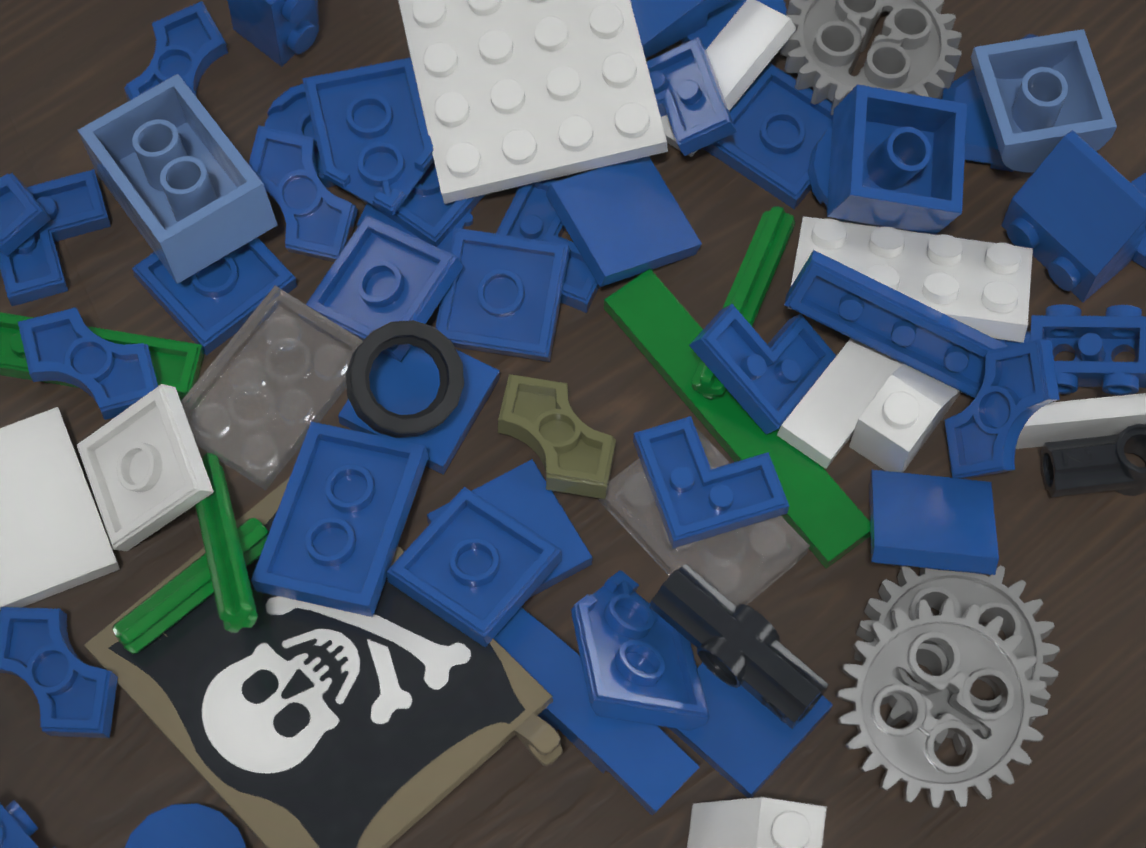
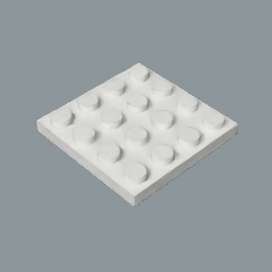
[398,0,668,204]

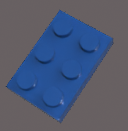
[251,421,429,617]

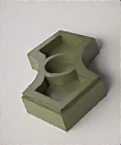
[498,374,616,499]

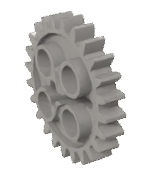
[779,0,962,115]
[854,565,1060,755]
[836,598,1048,808]

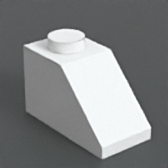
[849,364,962,473]
[687,797,826,848]

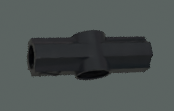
[1041,424,1146,497]
[650,564,829,729]

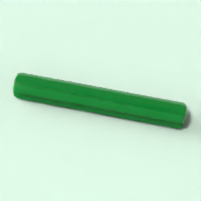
[692,206,795,399]
[195,453,258,633]

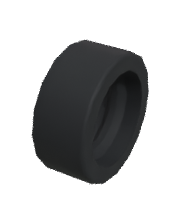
[346,320,464,438]

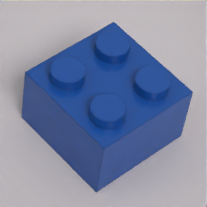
[827,84,967,235]

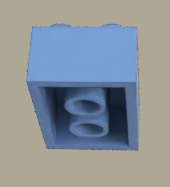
[78,74,277,284]

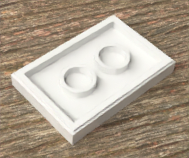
[0,407,120,610]

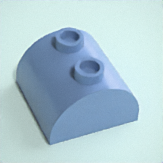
[971,29,1117,172]

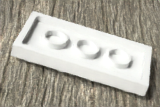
[788,216,1033,343]

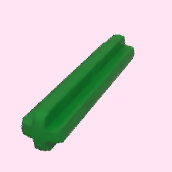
[112,517,269,654]

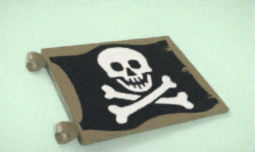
[84,477,563,848]

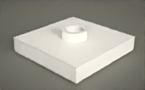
[77,384,214,551]

